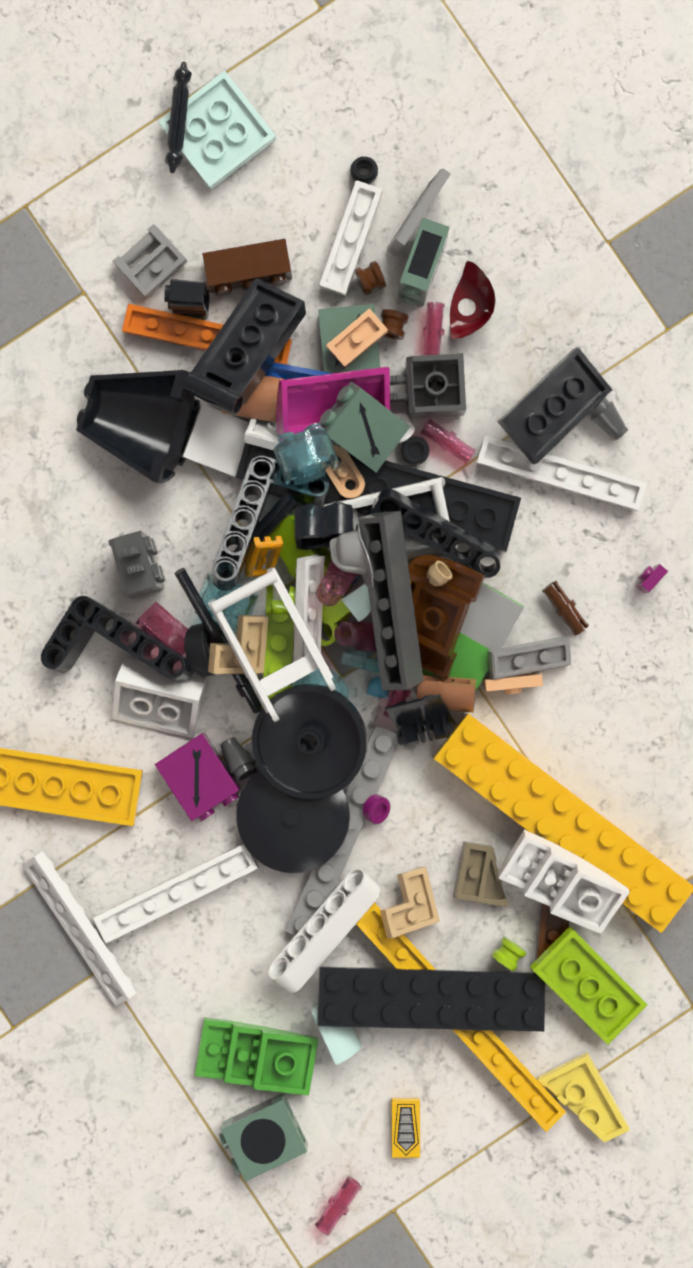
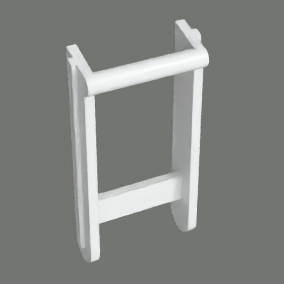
[323,477,457,575]
[208,567,336,722]

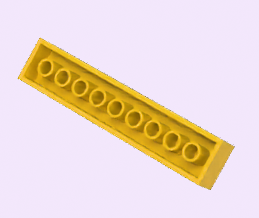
[432,713,693,933]

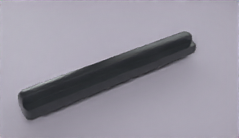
[218,493,297,578]

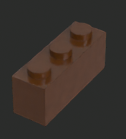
[202,239,292,295]

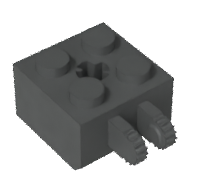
[390,353,466,418]
[108,530,166,598]

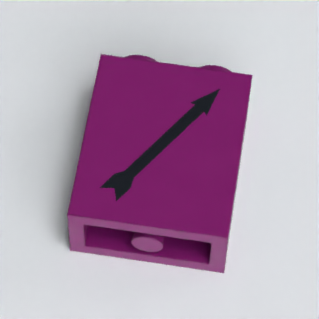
[154,732,241,822]

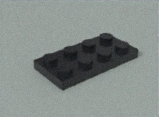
[497,347,613,464]

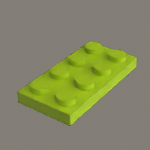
[530,926,648,1045]

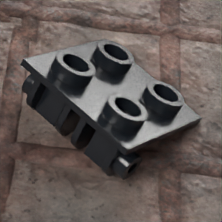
[385,694,456,747]

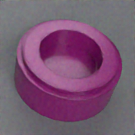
[363,794,390,824]

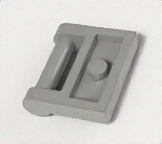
[112,224,187,299]

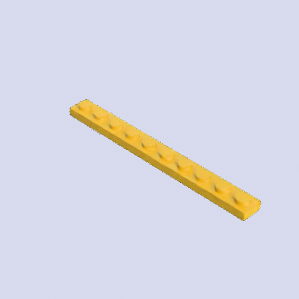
[356,902,566,1132]

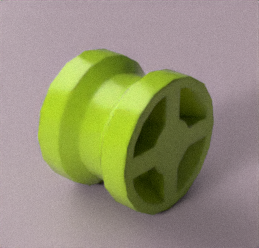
[491,936,527,972]

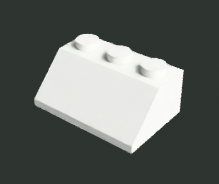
[112,658,207,739]

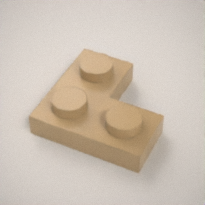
[208,615,269,674]
[380,867,440,938]

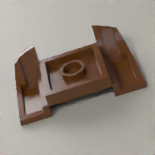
[408,555,485,679]

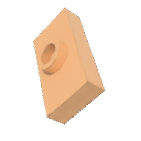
[326,308,388,369]
[483,672,543,694]

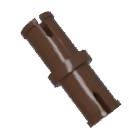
[542,580,589,636]

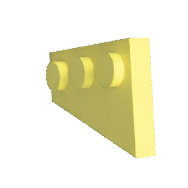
[538,1052,630,1143]

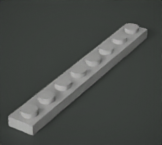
[285,724,399,935]

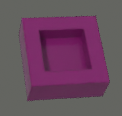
[636,564,668,594]

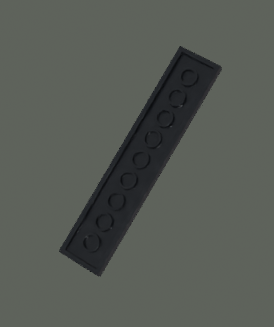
[236,438,521,553]

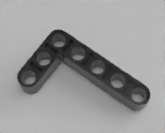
[212,456,329,591]
[366,489,500,578]
[41,596,194,682]

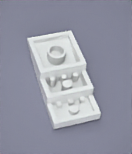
[498,830,630,934]

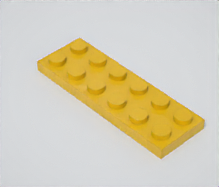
[0,747,143,826]

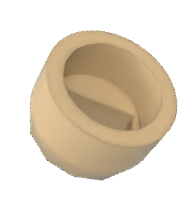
[427,561,452,586]

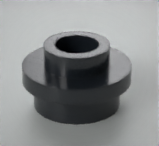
[350,156,378,184]

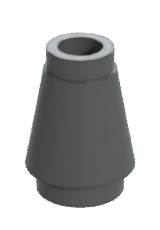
[589,398,628,440]
[220,737,256,781]

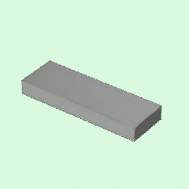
[488,636,571,680]

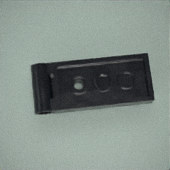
[183,278,306,415]

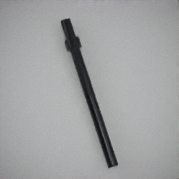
[174,568,262,713]

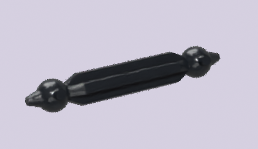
[165,61,192,174]

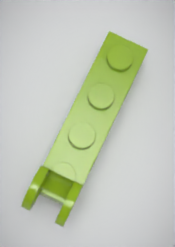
[270,514,353,646]
[262,585,296,708]

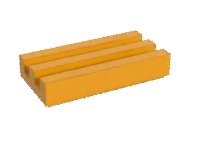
[244,536,283,577]

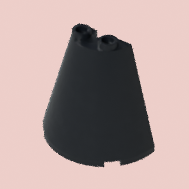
[76,370,200,483]

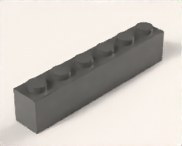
[358,511,423,690]

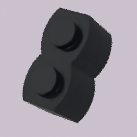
[164,279,210,318]
[295,502,354,550]

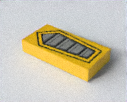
[391,1098,420,1158]

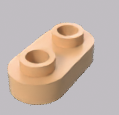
[321,446,365,499]

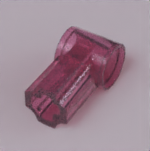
[334,621,377,652]

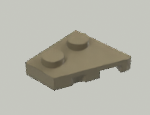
[453,841,508,907]

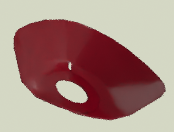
[450,261,496,339]

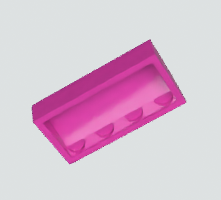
[276,367,390,438]

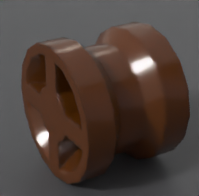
[355,261,386,296]
[381,309,409,340]

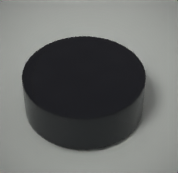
[401,436,430,466]

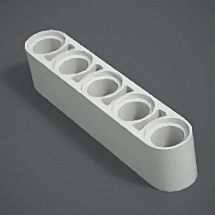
[268,869,380,993]

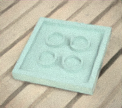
[159,71,276,190]

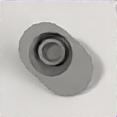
[330,524,374,589]

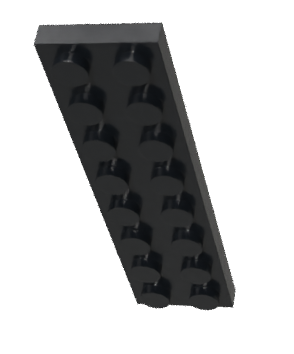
[317,966,545,1032]

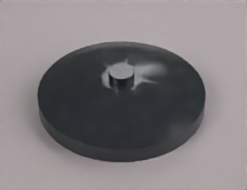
[252,684,368,799]
[236,770,350,873]

